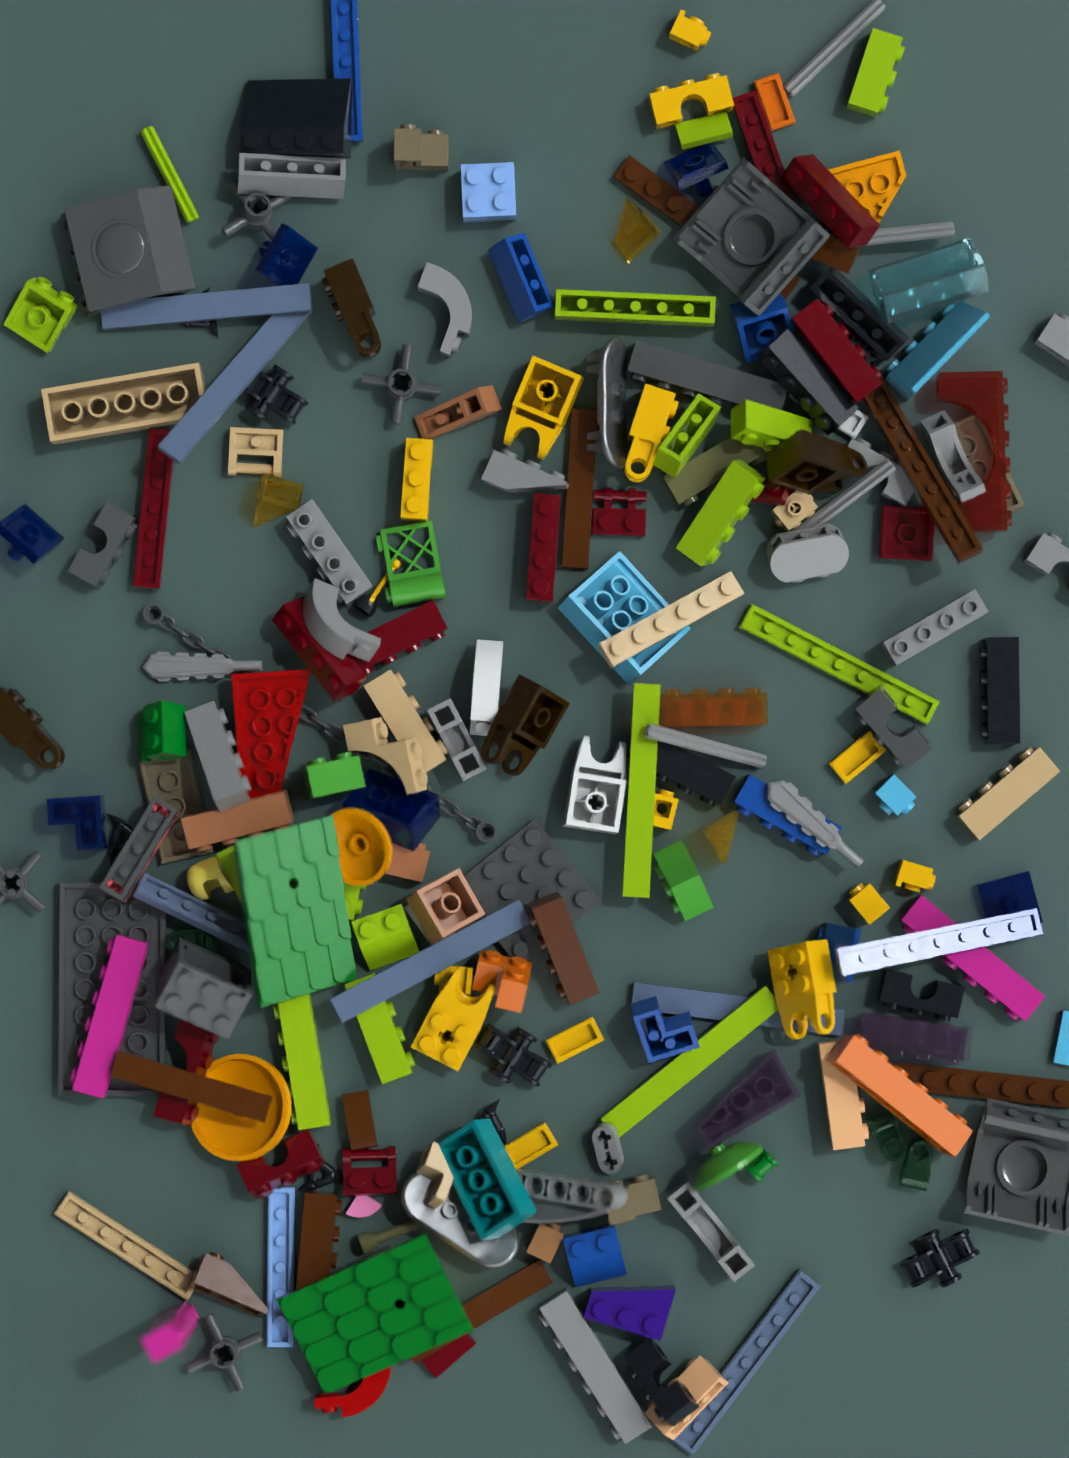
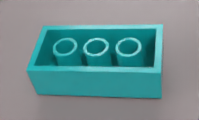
[438,1118,538,1241]

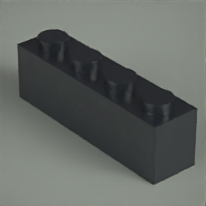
[810,266,909,361]
[757,329,859,435]
[979,637,1020,744]
[626,741,736,807]

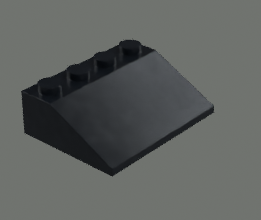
[240,78,352,159]

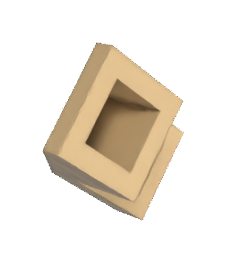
[416,1141,454,1209]

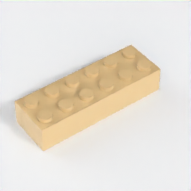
[41,363,206,445]

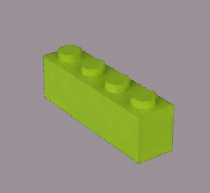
[676,460,766,566]
[345,972,416,1084]

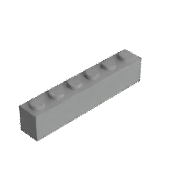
[538,1288,652,1444]

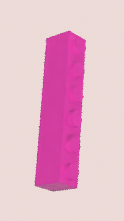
[899,895,1045,1021]
[70,934,150,1098]
[141,1300,200,1363]

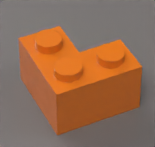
[472,950,533,1013]

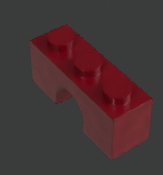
[236,1129,326,1199]

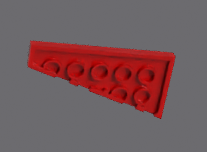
[231,669,311,832]

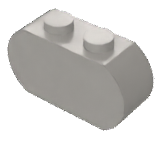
[766,523,849,583]

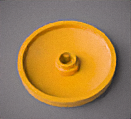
[191,1054,292,1161]

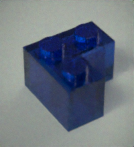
[47,795,107,850]

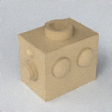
[770,490,818,532]

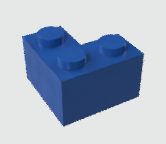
[631,996,700,1063]

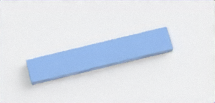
[267,1186,295,1347]

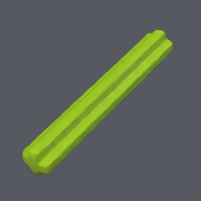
[140,126,199,223]

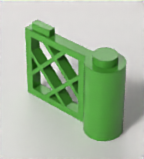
[376,520,446,607]

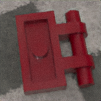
[592,487,647,537]

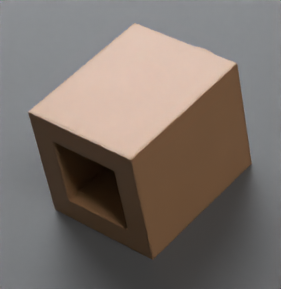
[526,1223,564,1263]

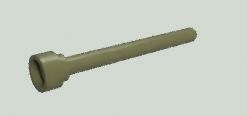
[358,1219,422,1255]

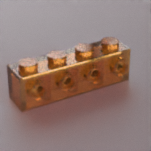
[660,688,768,727]

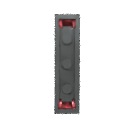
[99,796,181,903]

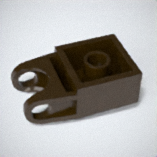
[321,258,382,358]
[765,429,868,494]
[481,674,570,776]
[0,687,65,769]

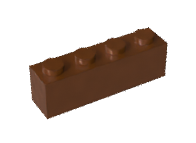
[527,891,599,1005]
[296,1191,342,1290]

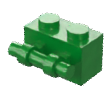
[137,700,187,763]

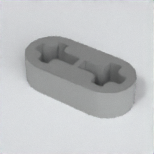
[592,1122,624,1174]

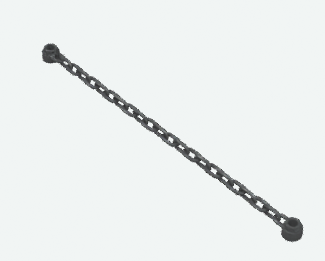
[143,603,497,842]

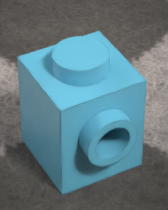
[873,774,916,816]

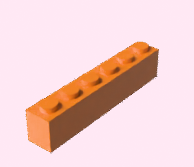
[826,1034,973,1157]

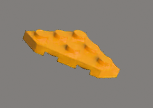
[828,150,906,223]

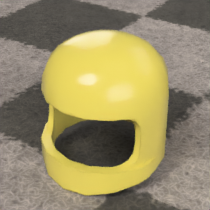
[186,855,234,900]

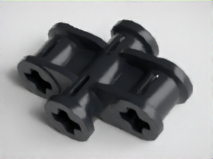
[243,364,309,425]
[474,1023,552,1087]
[900,1229,980,1288]

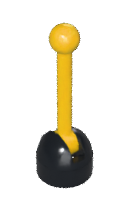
[354,559,401,617]

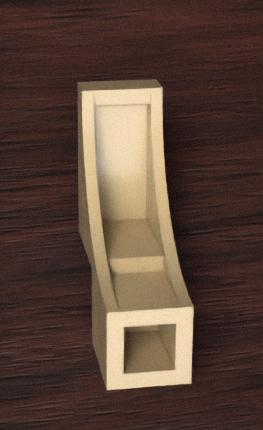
[343,717,428,794]

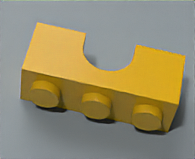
[649,73,734,129]
[400,438,434,521]

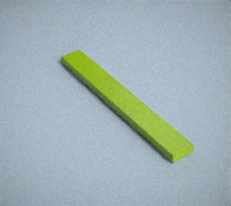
[739,604,940,725]
[623,683,661,898]
[600,985,778,1138]

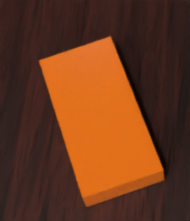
[753,73,796,132]

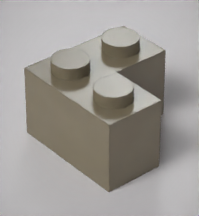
[394,124,449,171]
[607,1173,662,1225]

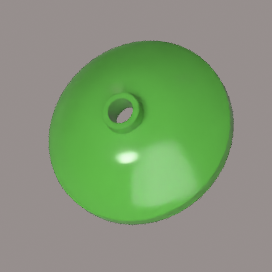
[692,1142,764,1192]

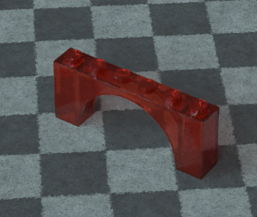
[936,371,1012,533]

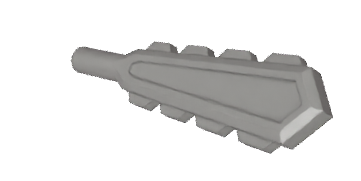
[142,651,262,682]
[767,780,864,868]

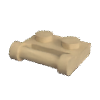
[228,427,284,478]

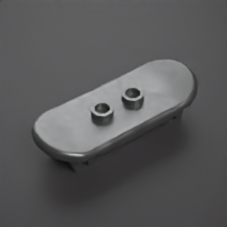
[587,337,627,469]
[401,1173,520,1268]

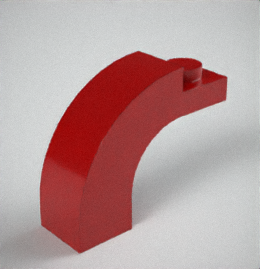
[314,1366,392,1417]

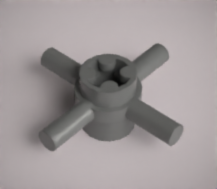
[221,180,292,247]
[362,344,442,424]
[0,850,46,913]
[186,1313,264,1391]

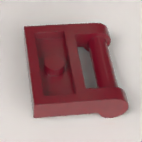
[342,1146,397,1197]

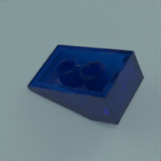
[343,769,440,851]

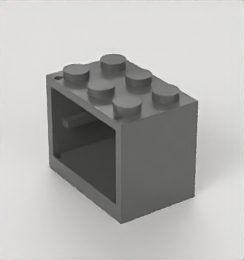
[155,937,252,1039]

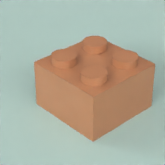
[406,868,485,945]

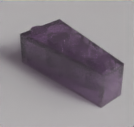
[859,1012,974,1065]
[695,1050,801,1150]

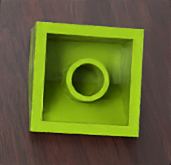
[351,903,420,971]

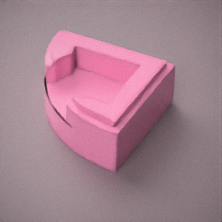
[346,1196,382,1218]

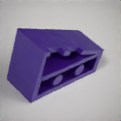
[583,1285,676,1341]

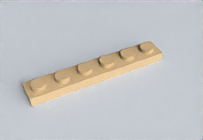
[597,571,745,668]

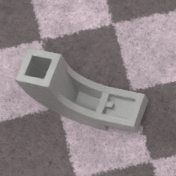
[418,262,472,358]
[920,410,986,502]
[302,578,381,662]

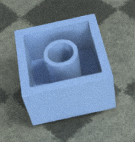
[461,162,516,222]

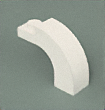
[470,639,503,736]

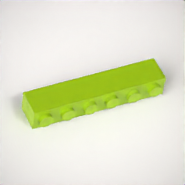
[555,289,716,327]
[273,994,332,1130]

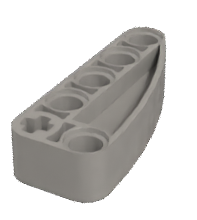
[516,1169,627,1223]

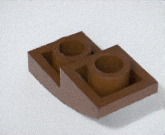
[342,1090,378,1151]

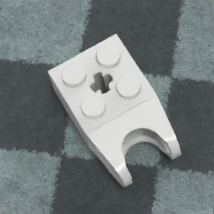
[563,735,626,835]

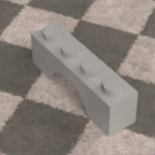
[666,1178,755,1282]

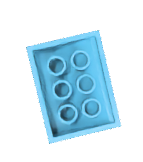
[884,301,990,402]
[557,551,691,685]

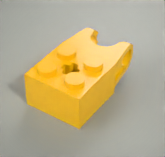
[503,356,584,460]
[624,384,679,483]
[767,939,837,1040]
[411,967,496,1071]

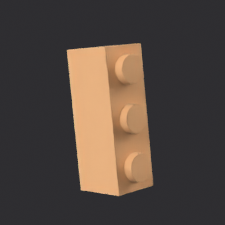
[644,1355,729,1440]

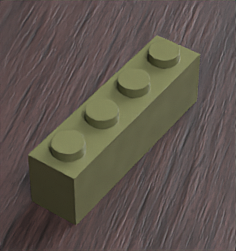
[662,437,768,507]

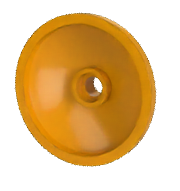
[330,808,392,886]

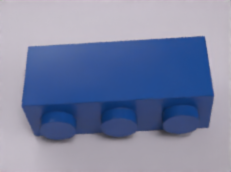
[488,233,555,323]

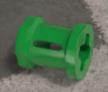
[744,1148,779,1183]

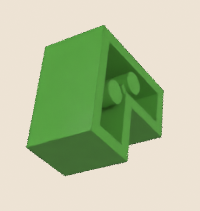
[302,752,366,800]
[653,840,714,921]

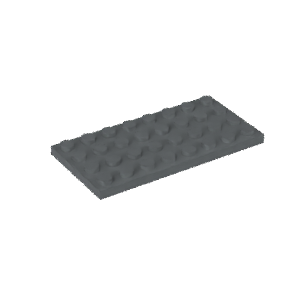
[58,882,167,1096]

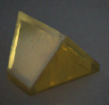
[612,197,661,263]
[254,473,304,528]
[701,810,739,863]

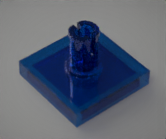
[663,142,729,197]
[256,223,318,286]
[0,504,65,564]
[977,871,1043,923]

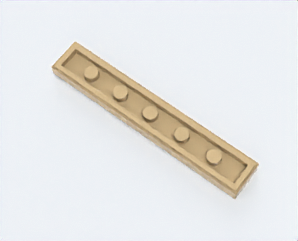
[54,1191,195,1301]

